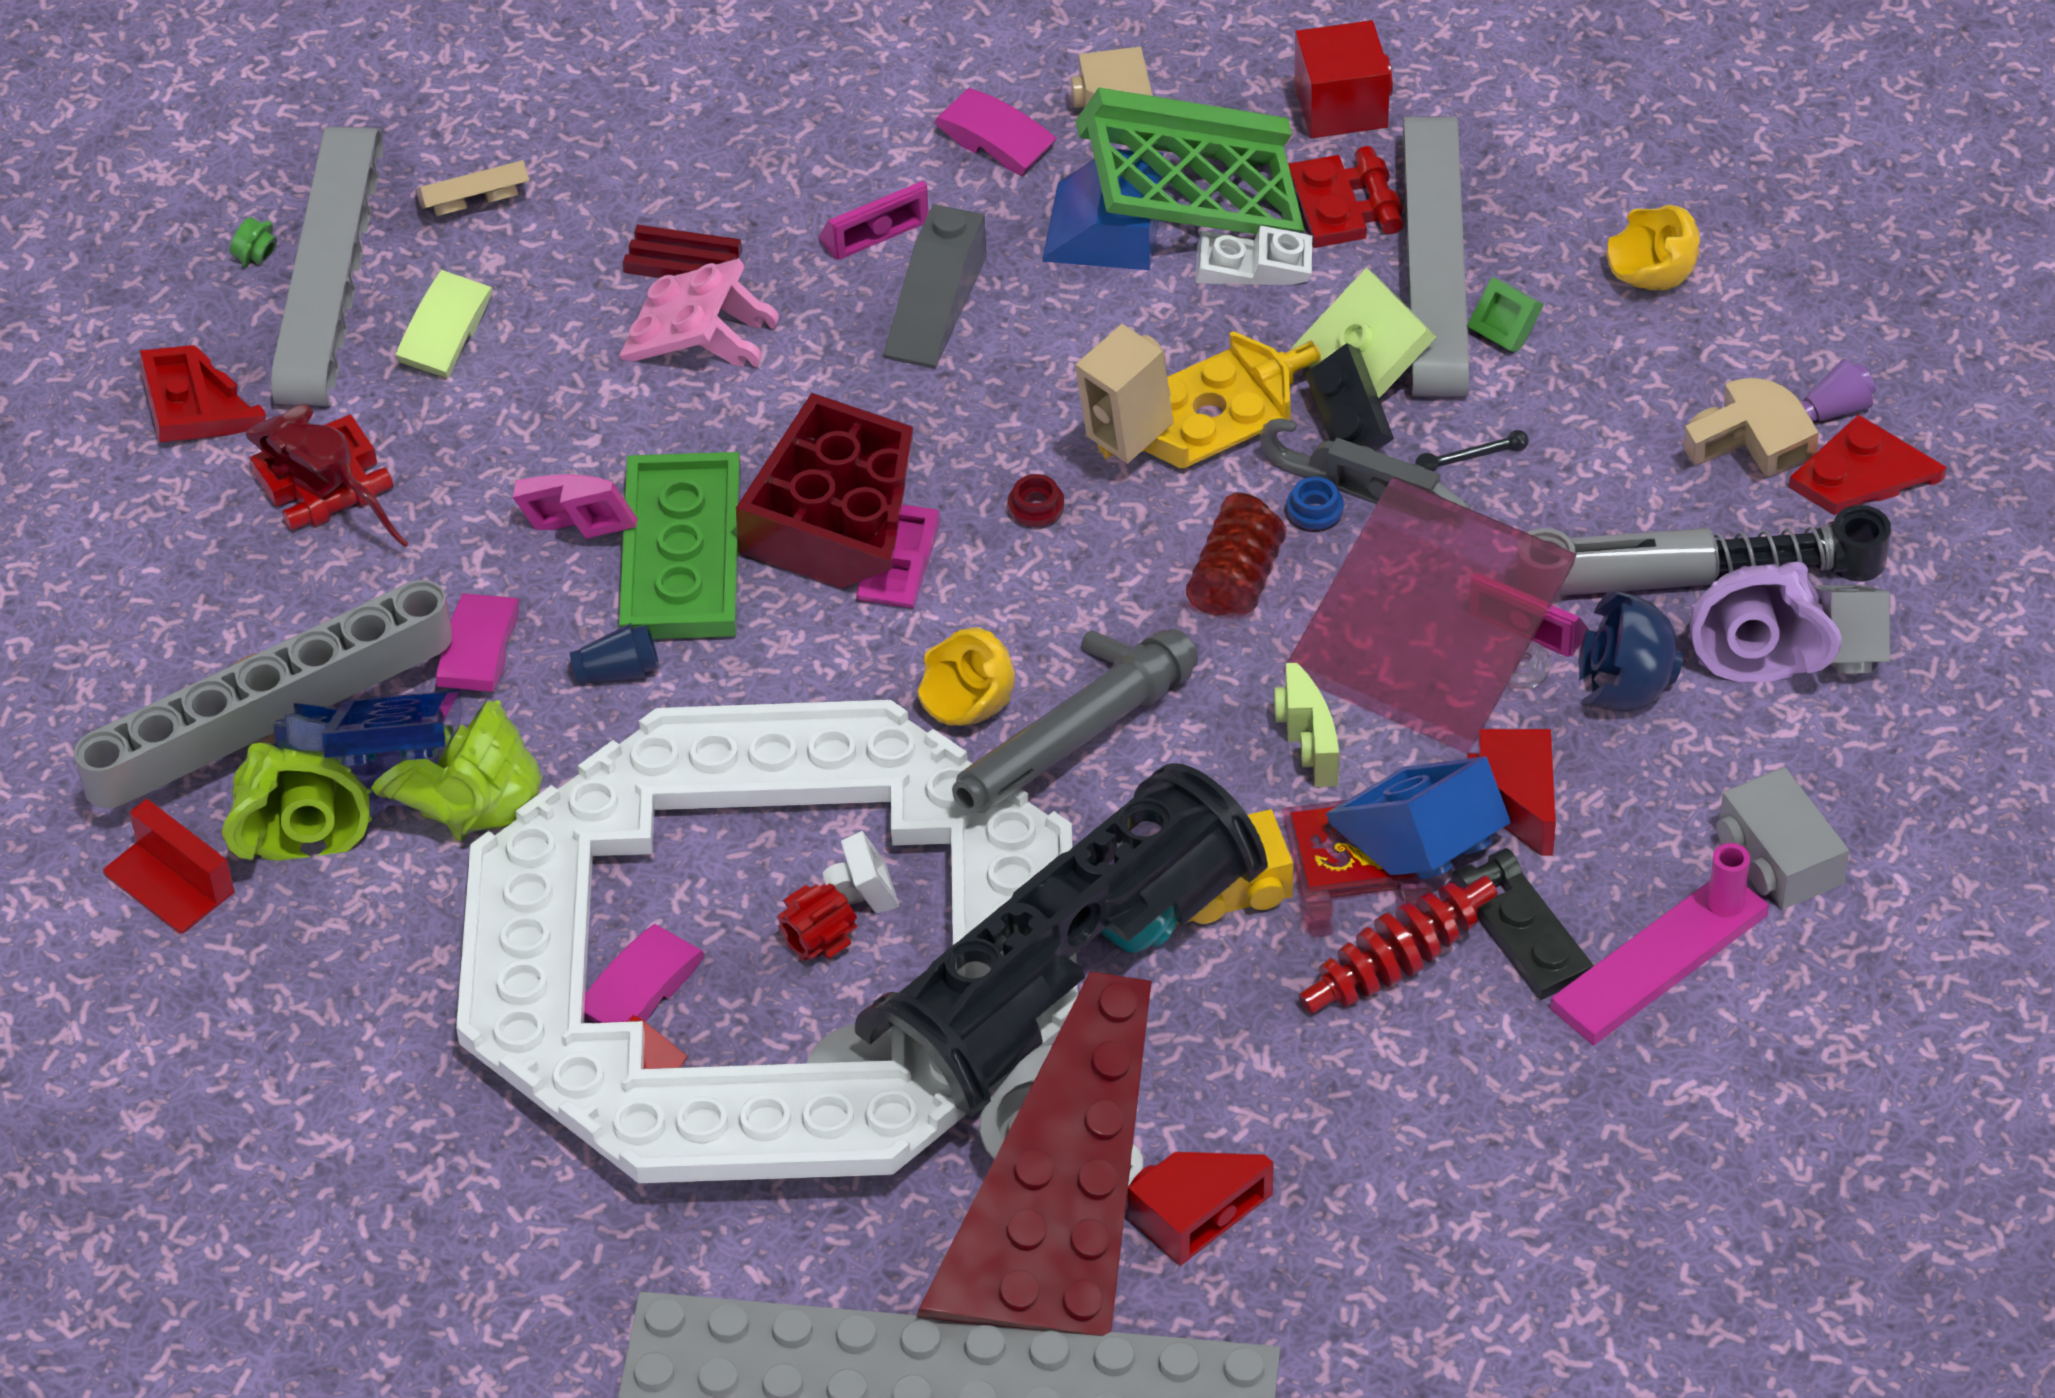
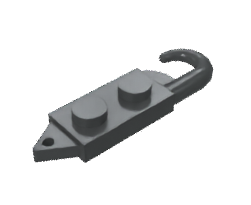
[1260,418,1471,523]

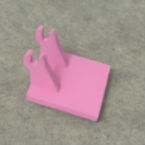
[619,259,779,367]

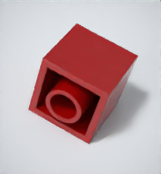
[1294,20,1393,139]

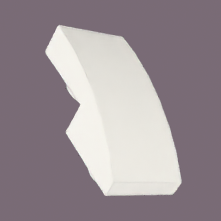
[1195,225,1312,285]

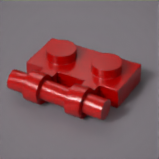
[1288,146,1403,248]
[249,414,394,531]

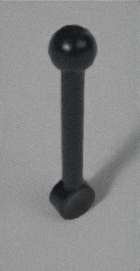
[1416,430,1529,472]

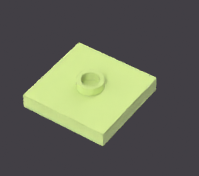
[1291,267,1436,398]

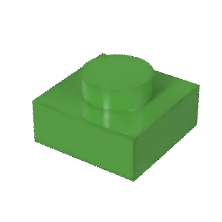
[1467,277,1544,352]

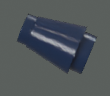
[570,622,660,685]

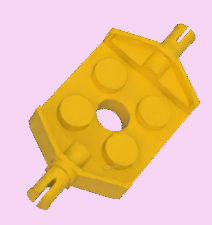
[1097,331,1321,468]

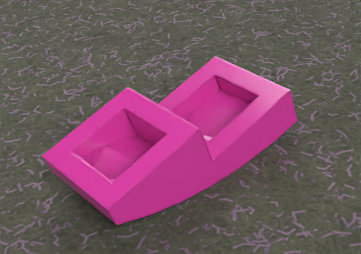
[934,88,1057,176]
[513,474,638,539]
[857,504,941,609]
[436,593,519,692]
[584,923,705,1023]

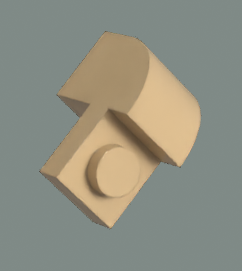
[1684,378,1819,478]

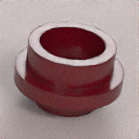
[1008,474,1064,527]

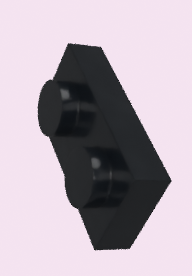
[1305,343,1394,451]

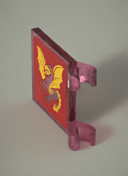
[1282,799,1429,938]

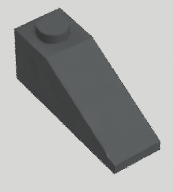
[883,204,987,369]

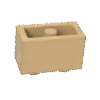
[1075,323,1173,464]

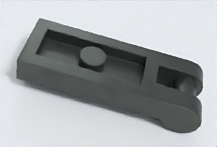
[1451,848,1594,1000]

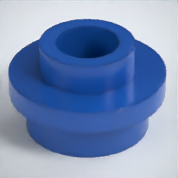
[1287,476,1344,530]

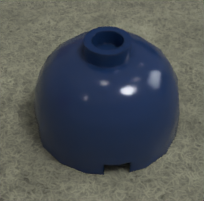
[1578,591,1683,711]

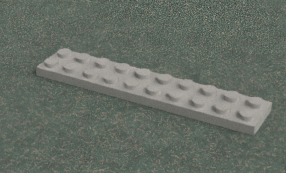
[618,1291,1280,1398]

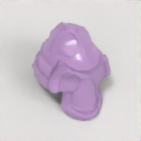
[1687,562,1842,682]

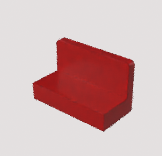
[103,798,235,934]

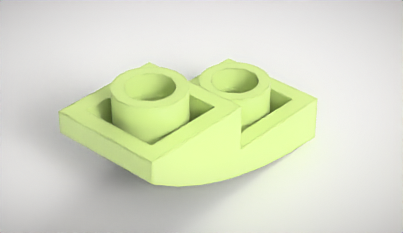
[395,270,493,378]
[1274,663,1339,787]

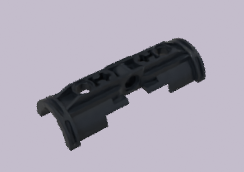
[855,763,1268,1118]

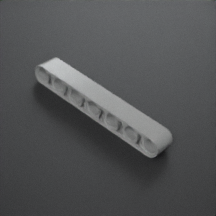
[1403,116,1469,397]
[271,126,383,406]
[74,580,453,808]

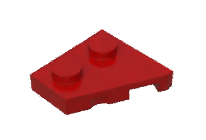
[140,345,266,442]
[1789,414,1947,515]

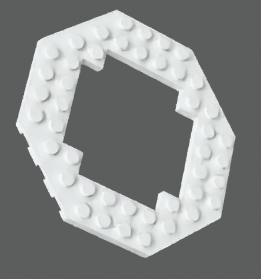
[456,700,1078,1183]

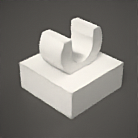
[823,831,900,913]

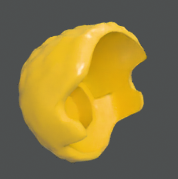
[1606,204,1700,290]
[917,627,1015,726]

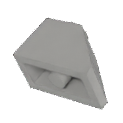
[1812,584,1890,673]

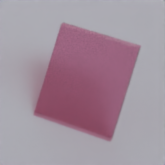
[1283,477,1577,754]

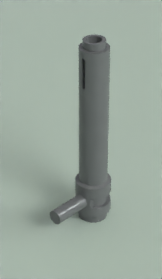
[952,629,1198,814]

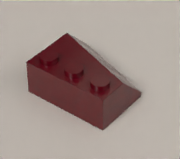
[736,393,914,589]

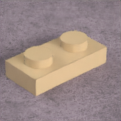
[415,160,529,216]

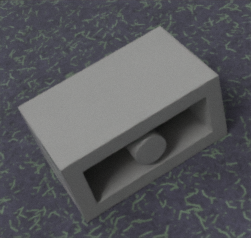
[1716,767,1849,910]

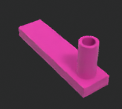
[1550,843,1769,1046]

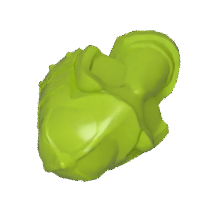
[371,700,542,841]
[222,743,372,861]

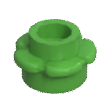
[229,217,278,267]

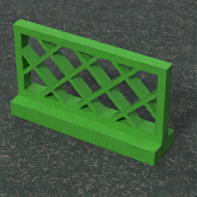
[1075,87,1305,235]

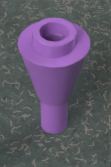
[1801,359,1876,422]

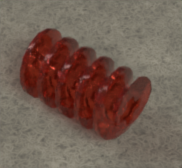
[1186,492,1287,616]

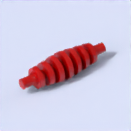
[1298,875,1498,1015]

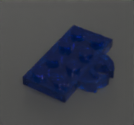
[273,689,462,766]

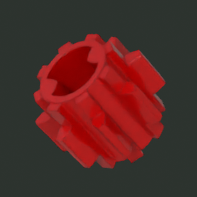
[777,883,858,961]

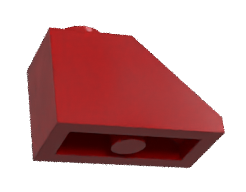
[1466,729,1556,856]
[1128,1151,1274,1266]

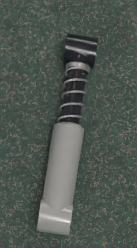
[1515,505,1891,604]

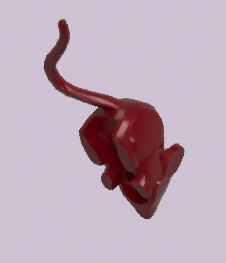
[246,404,408,547]

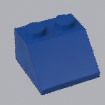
[1043,149,1164,271]
[1326,756,1511,879]

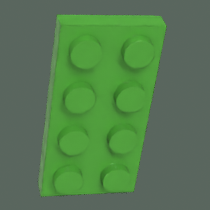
[619,452,741,639]

